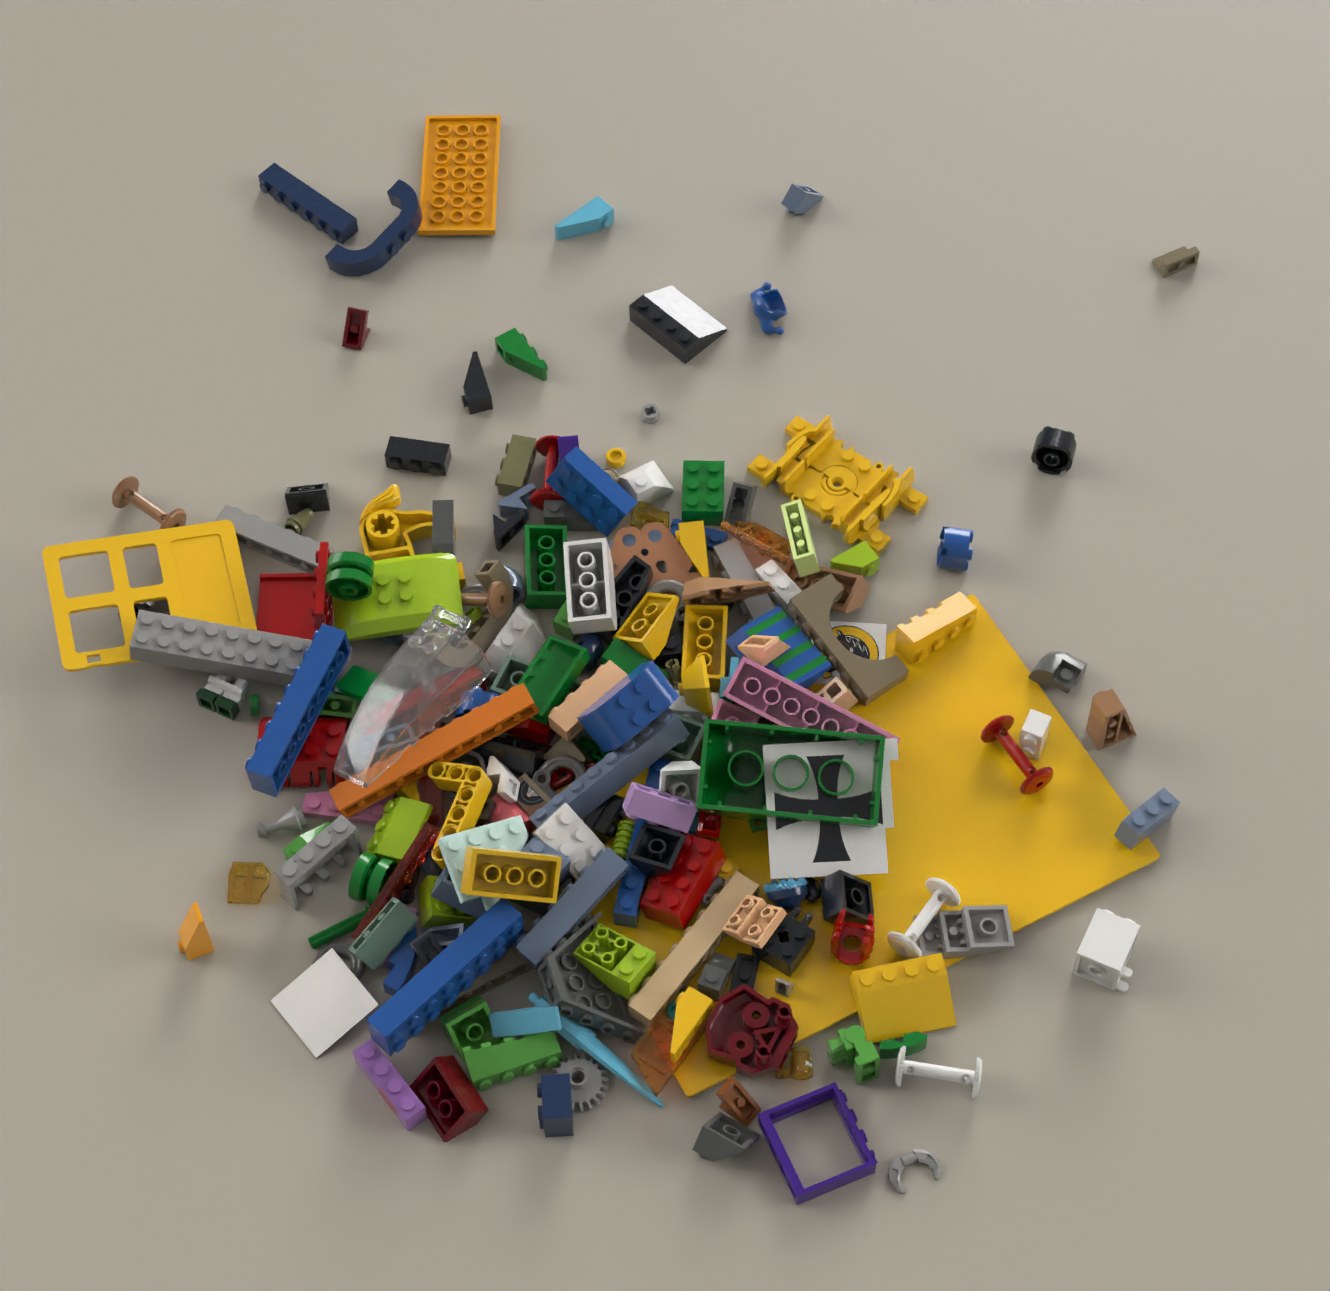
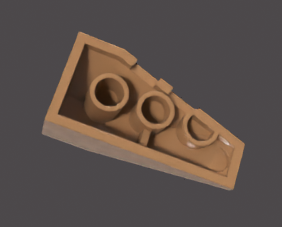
[784,559,871,614]
[682,576,775,606]

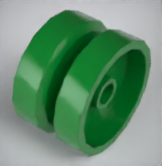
[325,551,374,601]
[348,852,397,909]

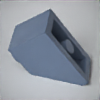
[781,183,823,215]

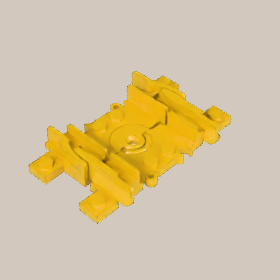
[747,415,928,556]

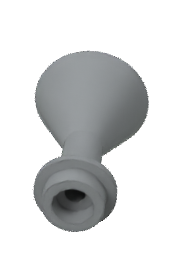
[256,806,307,839]

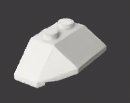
[476,603,546,680]

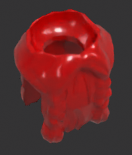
[830,909,875,965]

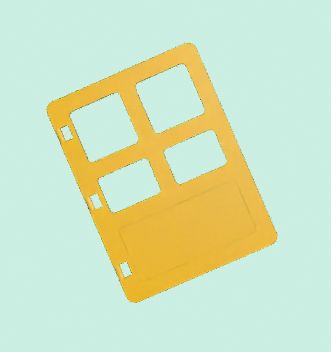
[42,520,257,672]

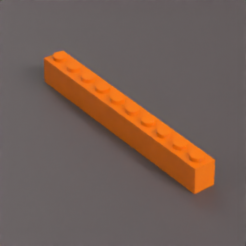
[329,683,539,819]

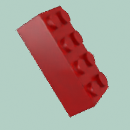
[639,832,727,931]

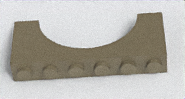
[788,573,909,706]

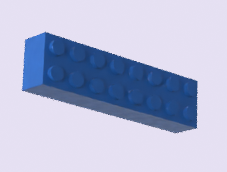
[245,623,351,797]
[366,898,524,1057]

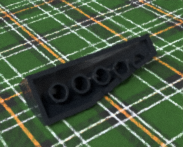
[417,719,553,779]

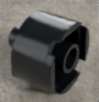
[1031,426,1077,475]

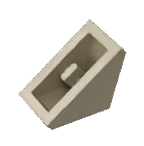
[543,738,592,764]

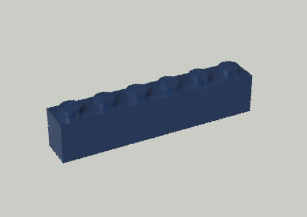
[258,163,358,244]

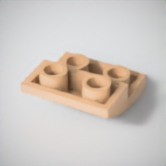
[722,894,787,949]

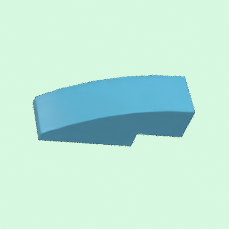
[489,1006,562,1037]

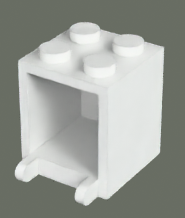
[1072,908,1140,992]

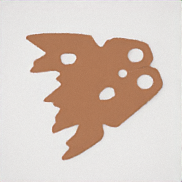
[610,522,701,607]

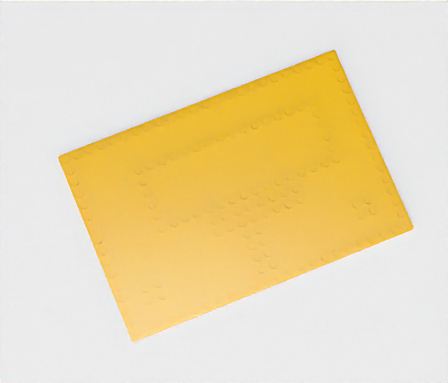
[532,594,1160,1098]

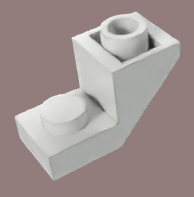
[486,756,520,803]

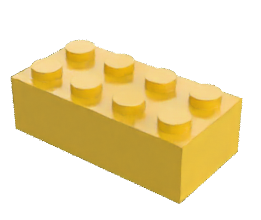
[460,846,562,903]

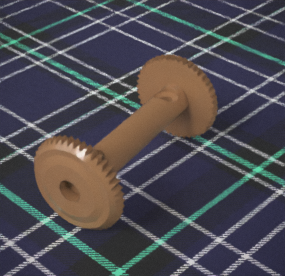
[112,476,186,529]
[461,581,510,618]

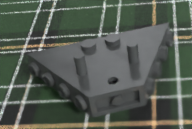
[537,911,644,1044]

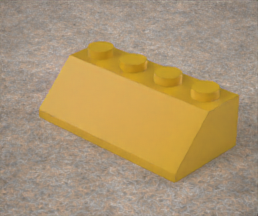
[681,604,728,692]

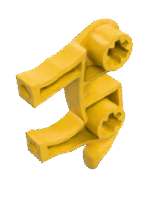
[359,484,466,589]

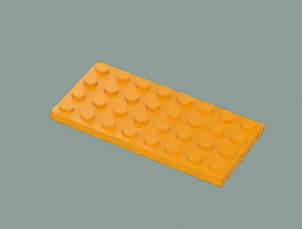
[418,115,501,236]

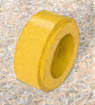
[606,448,626,469]

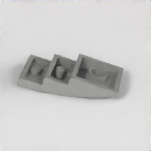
[913,905,1015,959]

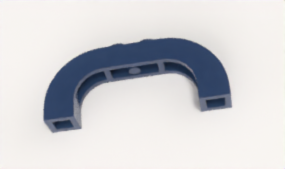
[325,179,422,276]

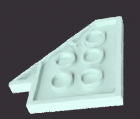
[437,815,529,912]

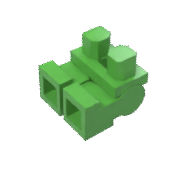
[827,1025,880,1085]

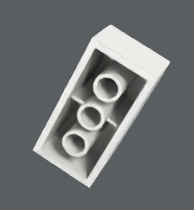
[563,538,617,635]

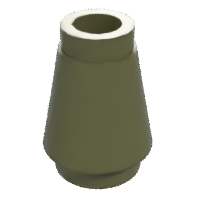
[285,508,314,535]

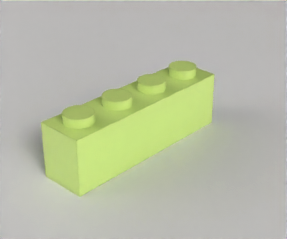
[781,499,820,577]

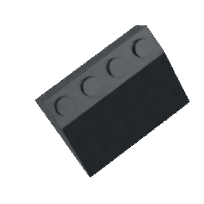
[629,285,727,364]

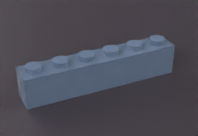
[515,847,629,970]

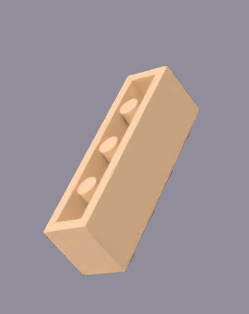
[548,660,628,742]

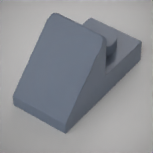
[497,483,536,520]

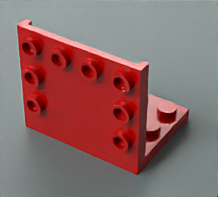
[256,542,334,640]

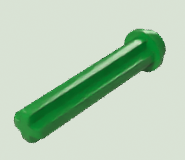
[308,906,377,949]

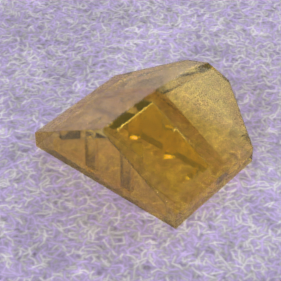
[630,500,670,531]
[227,862,271,905]

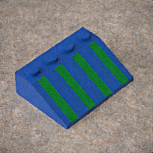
[725,606,833,689]

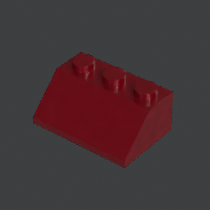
[409,1055,489,1142]

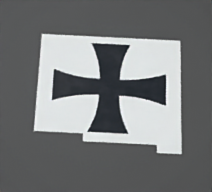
[763,738,899,879]

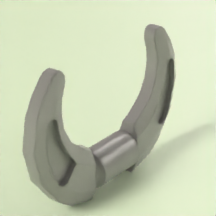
[888,1149,941,1194]

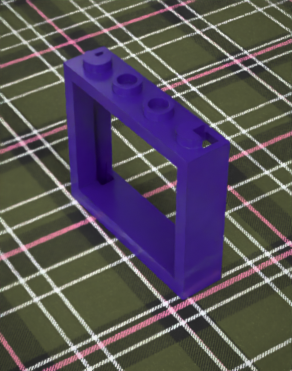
[758,1082,878,1205]

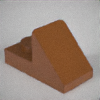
[716,1076,762,1127]

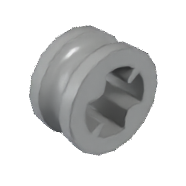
[641,404,659,424]

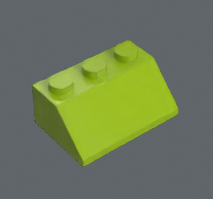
[366,797,433,866]

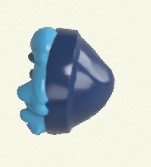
[763,877,808,913]

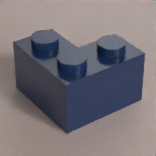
[537,1073,574,1138]

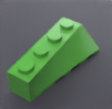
[462,1031,562,1091]

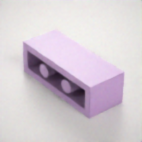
[622,782,697,833]

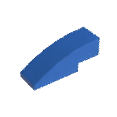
[383,926,418,996]

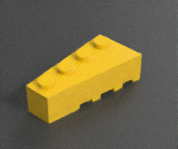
[895,592,977,665]

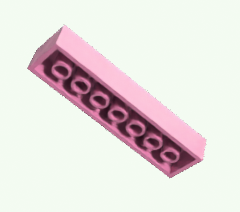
[723,656,901,743]

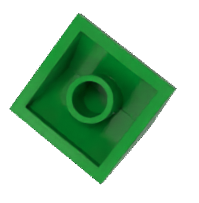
[334,665,395,701]

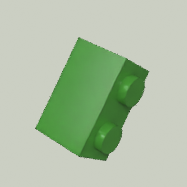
[437,995,504,1064]

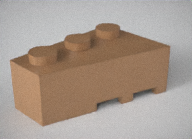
[1086,689,1137,751]

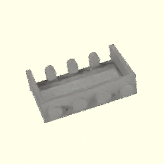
[274,814,363,911]

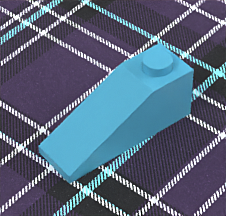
[555,196,614,241]

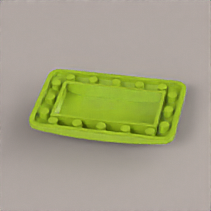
[332,553,464,642]

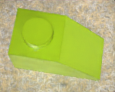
[830,541,879,578]

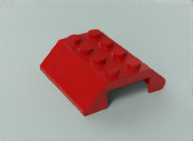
[257,715,350,788]

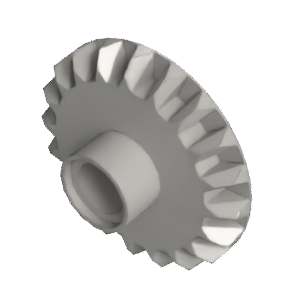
[551,1054,609,1112]

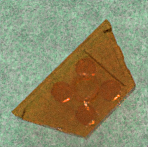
[719,521,791,566]
[631,1017,706,1097]

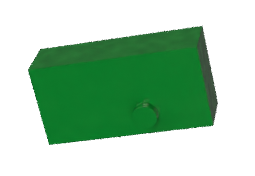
[523,525,567,609]

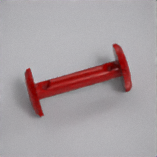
[530,435,565,511]
[981,715,1054,795]

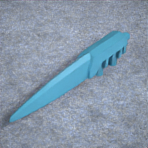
[528,992,664,1107]

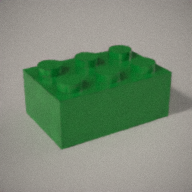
[682,460,725,526]

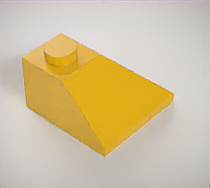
[678,655,714,717]

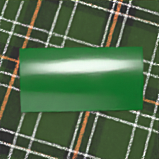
[517,635,590,725]

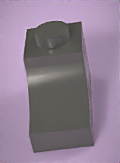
[724,481,758,527]
[697,952,736,1002]

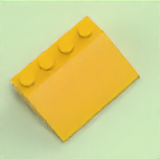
[849,953,956,1044]

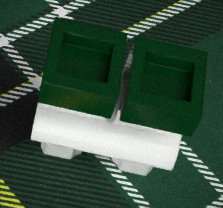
[196,674,248,721]

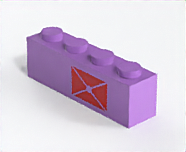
[352,1038,428,1131]

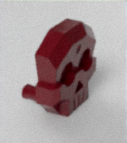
[705,984,799,1079]

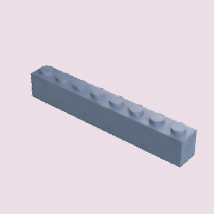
[529,707,690,829]

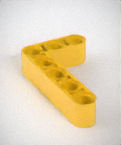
[427,761,492,870]

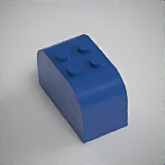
[577,660,679,752]

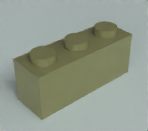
[495,434,537,496]

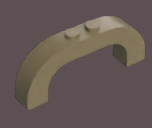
[416,560,513,668]

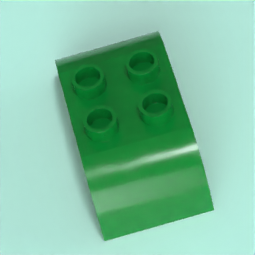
[697,718,885,828]

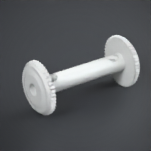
[887,878,961,960]
[895,1046,983,1099]

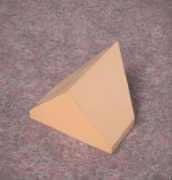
[737,635,790,666]

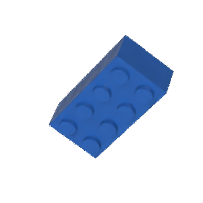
[545,446,638,537]

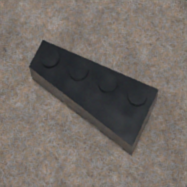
[594,555,654,646]

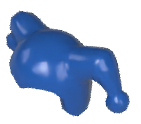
[750,282,787,335]

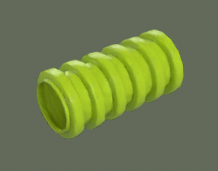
[612,820,635,862]

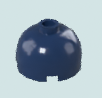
[578,633,604,674]

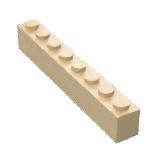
[628,871,759,1030]

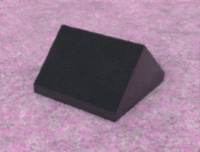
[285,483,330,515]
[628,822,686,879]

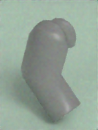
[701,876,724,906]

